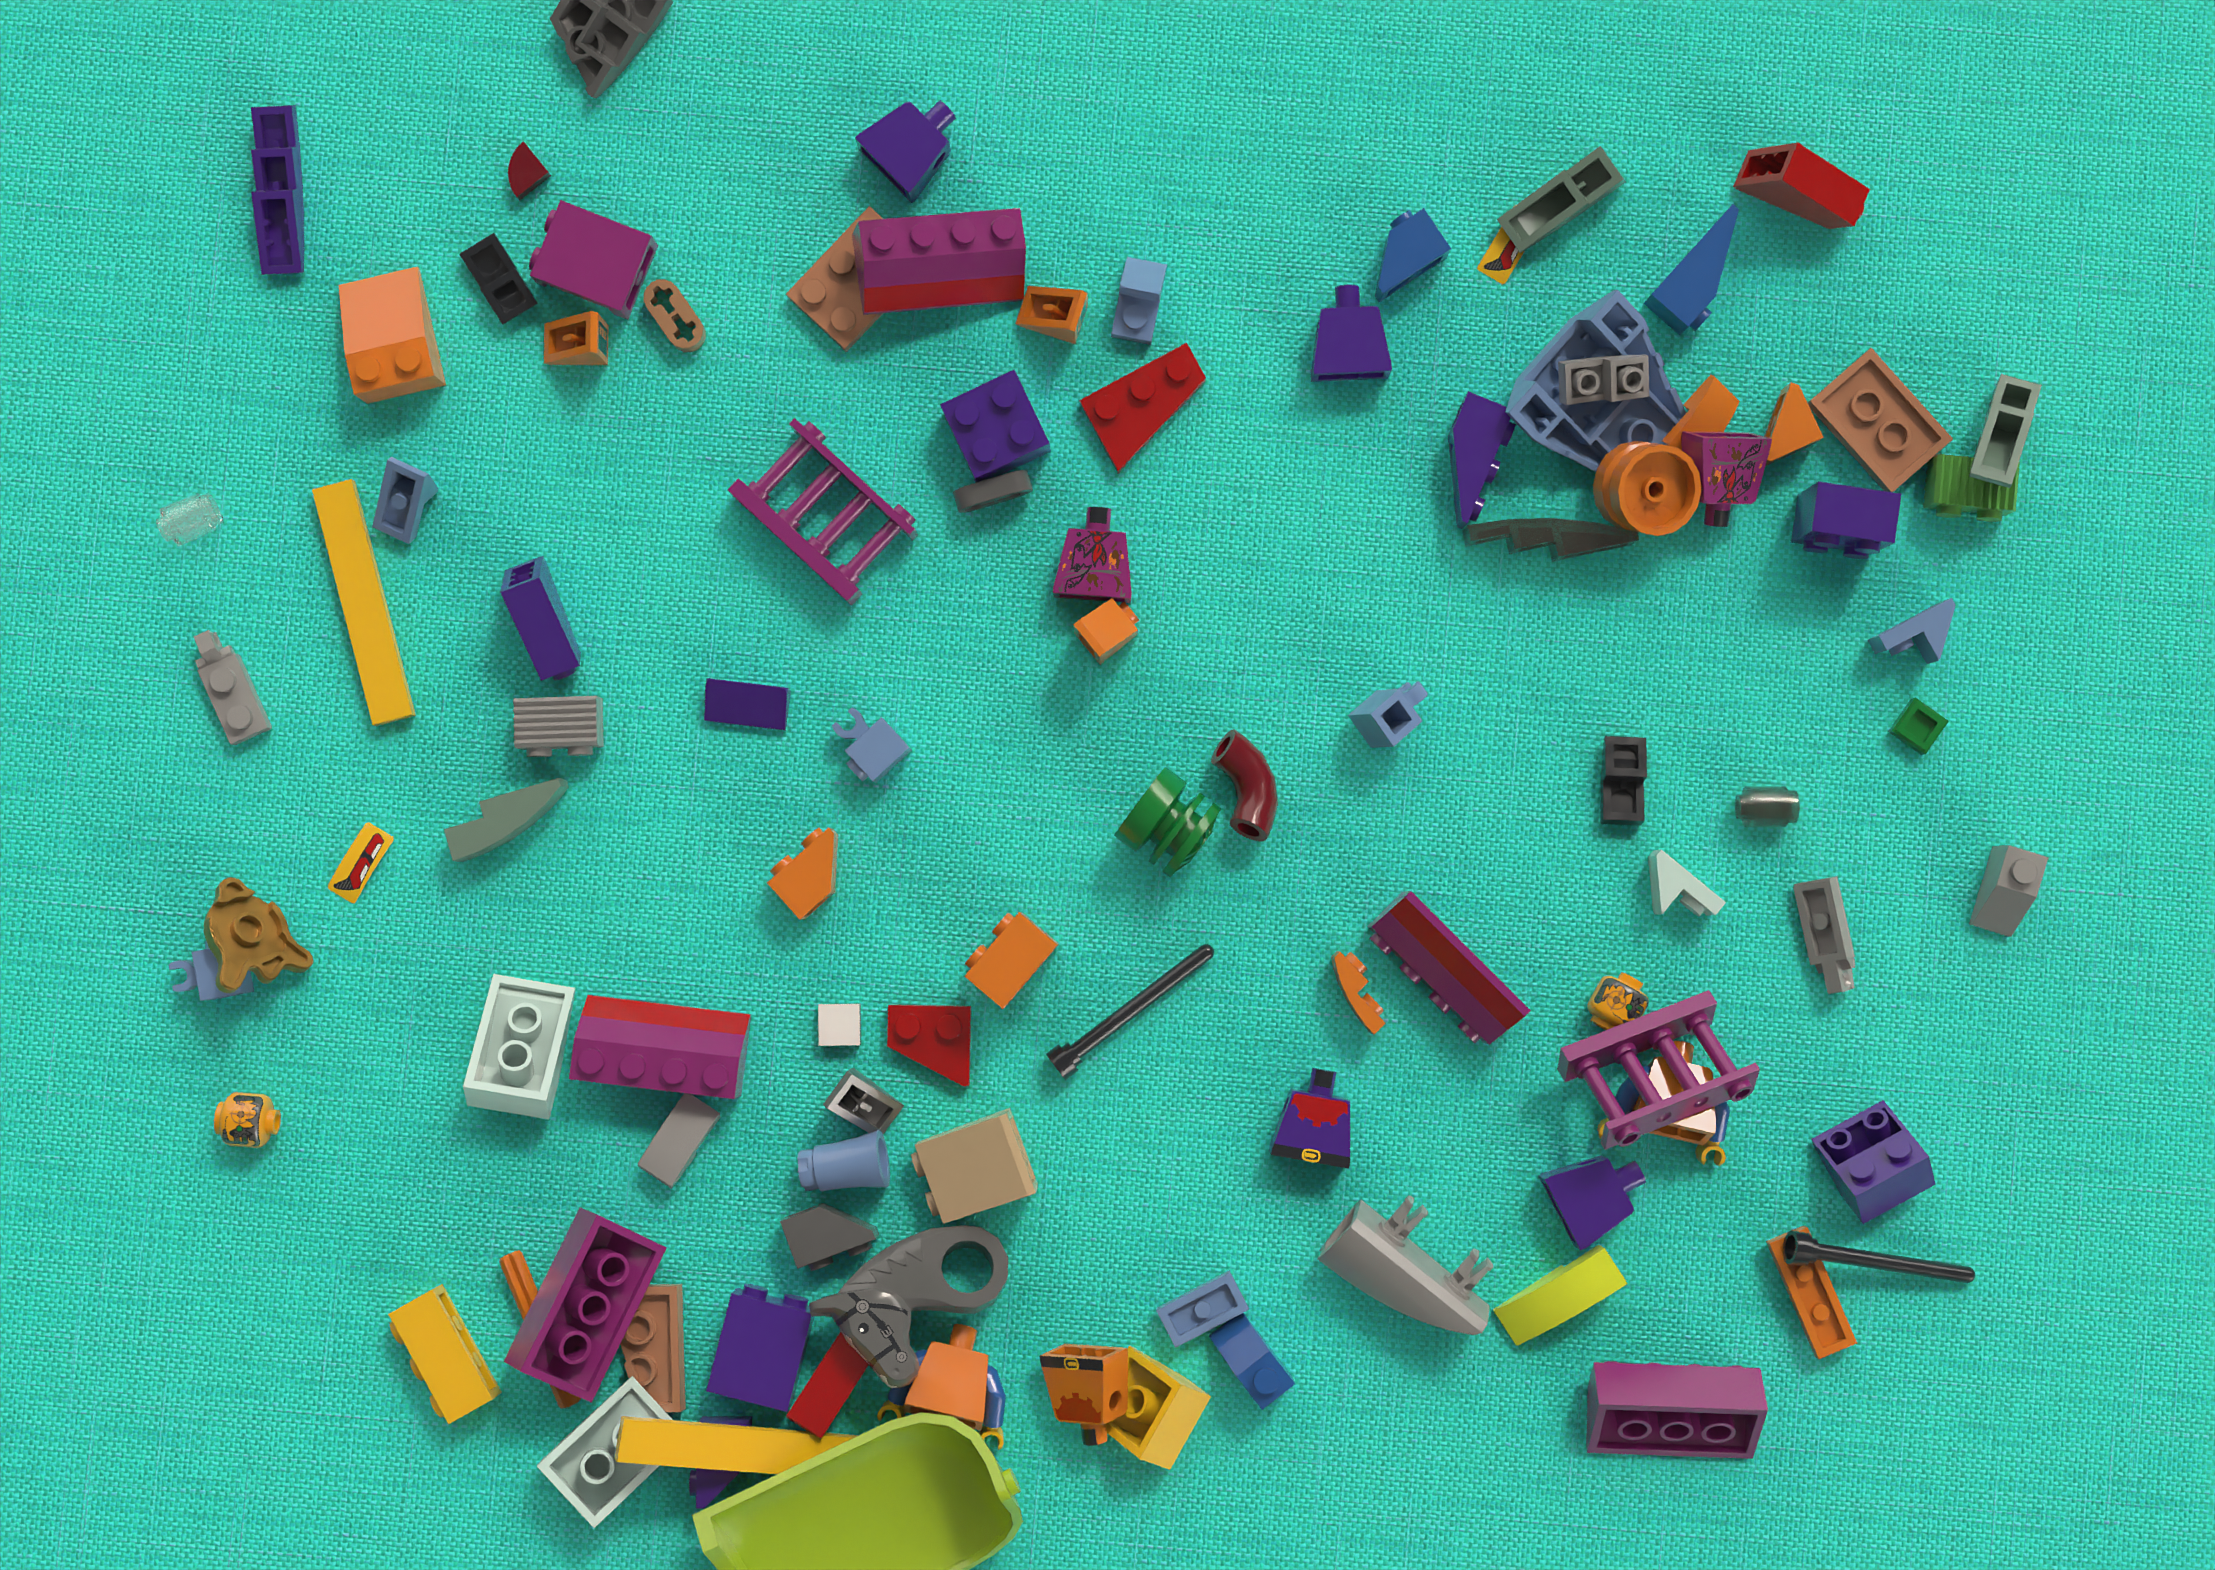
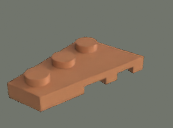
[620,1284,686,1412]

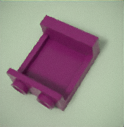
[529,200,658,320]

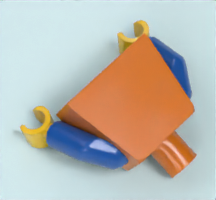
[1597,1041,1730,1166]
[877,1324,1006,1450]

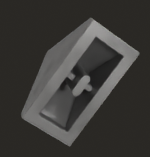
[823,1068,904,1134]

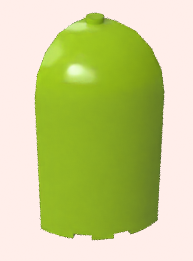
[692,1412,1023,1570]

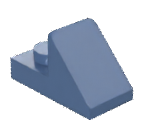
[1111,257,1167,345]
[372,457,438,544]
[1868,598,1956,664]

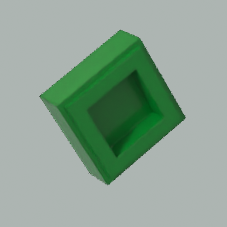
[1888,697,1949,755]

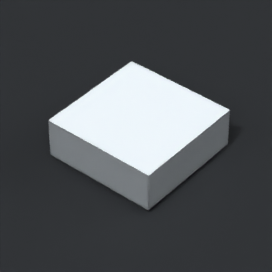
[818,1003,861,1046]

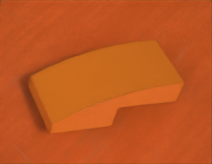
[1661,375,1740,450]
[1331,951,1386,1034]

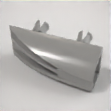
[1317,1195,1493,1335]

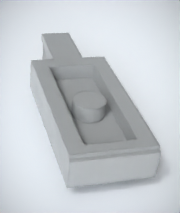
[194,630,272,745]
[1793,876,1855,994]

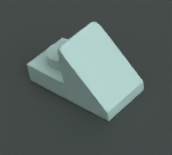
[1648,850,1726,916]

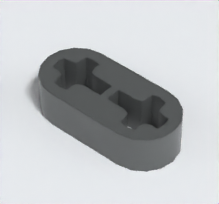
[953,470,1033,513]

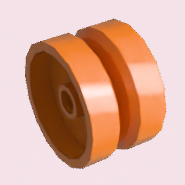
[1593,441,1702,536]

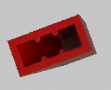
[1733,142,1870,229]

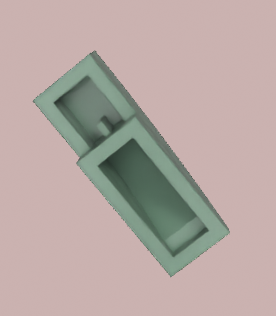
[1497,146,1626,253]
[1969,374,2042,488]
[444,778,569,862]

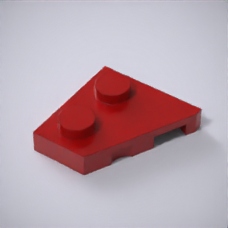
[887,1005,971,1086]

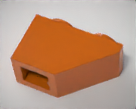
[767,827,838,920]

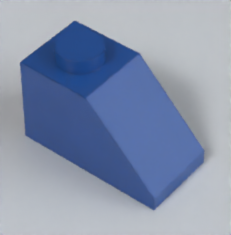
[1375,208,1451,302]
[1209,1313,1295,1410]

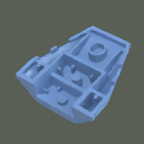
[1505,290,1686,472]

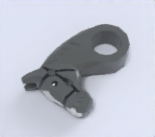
[809,1225,1008,1389]

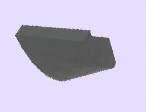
[550,0,673,98]

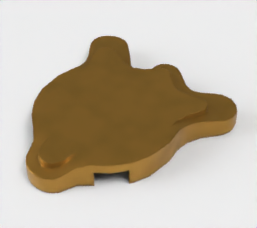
[204,877,313,994]

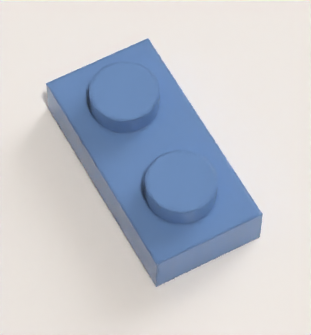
[1156,1270,1249,1348]

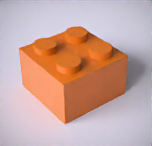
[965,912,1059,1009]

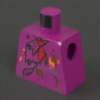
[1681,431,1772,527]
[1053,507,1132,603]

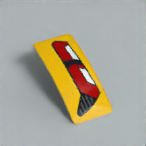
[1477,205,1524,284]
[328,822,394,903]

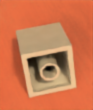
[911,1108,1038,1224]

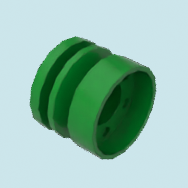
[1114,767,1221,878]

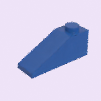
[1643,204,1739,335]

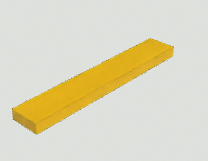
[312,479,416,726]
[614,1416,859,1474]

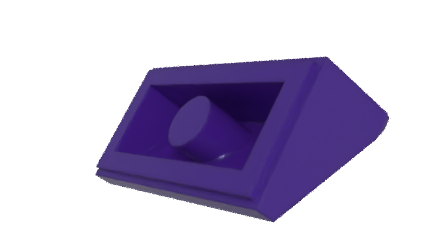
[704,678,791,731]

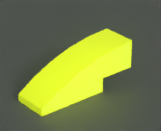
[1493,1244,1628,1346]

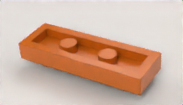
[1766,1225,1857,1359]

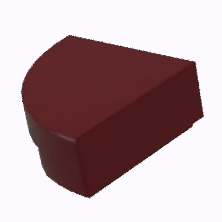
[508,141,551,201]

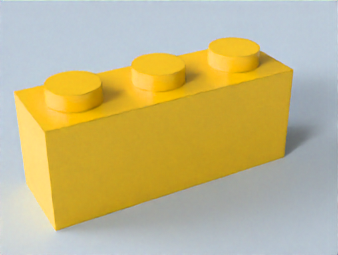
[388,1284,502,1424]

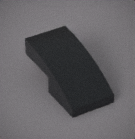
[459,233,538,325]
[1600,736,1647,825]

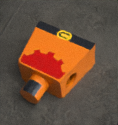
[1039,1344,1128,1446]

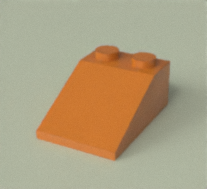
[339,266,446,404]

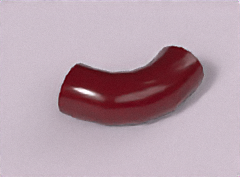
[1211,729,1278,841]

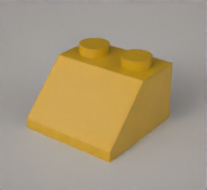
[1106,1346,1211,1470]

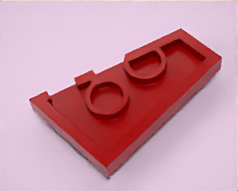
[1079,343,1206,474]

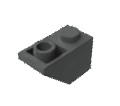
[780,1203,879,1271]

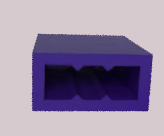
[706,1284,815,1412]

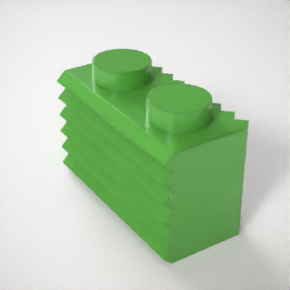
[1923,454,2020,522]

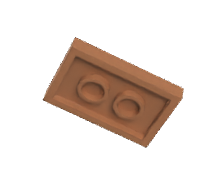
[786,206,883,352]
[1808,348,1953,492]

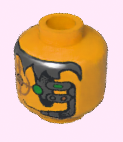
[1587,972,1649,1030]
[214,1092,281,1148]

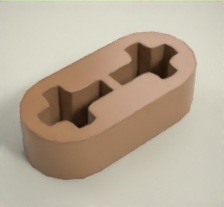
[644,279,706,352]

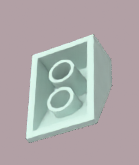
[463,974,575,1119]
[537,1376,673,1528]

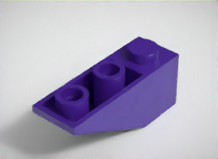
[1448,391,1516,529]

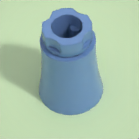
[797,1130,890,1191]

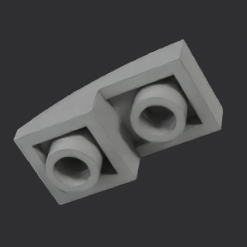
[1558,354,1649,405]
[638,1093,720,1189]

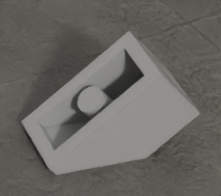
[1969,845,2049,937]

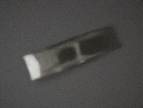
[1462,518,1639,562]

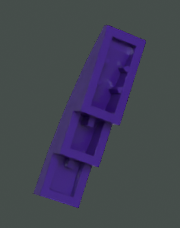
[251,105,304,275]

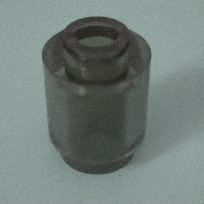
[1735,786,1800,827]

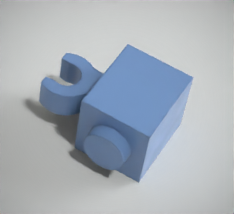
[1348,681,1428,748]
[832,708,912,783]
[169,941,254,1001]

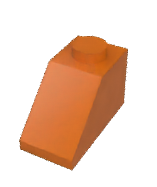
[1073,598,1139,665]

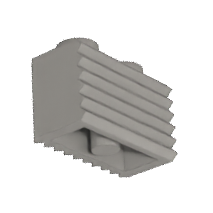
[513,696,604,757]

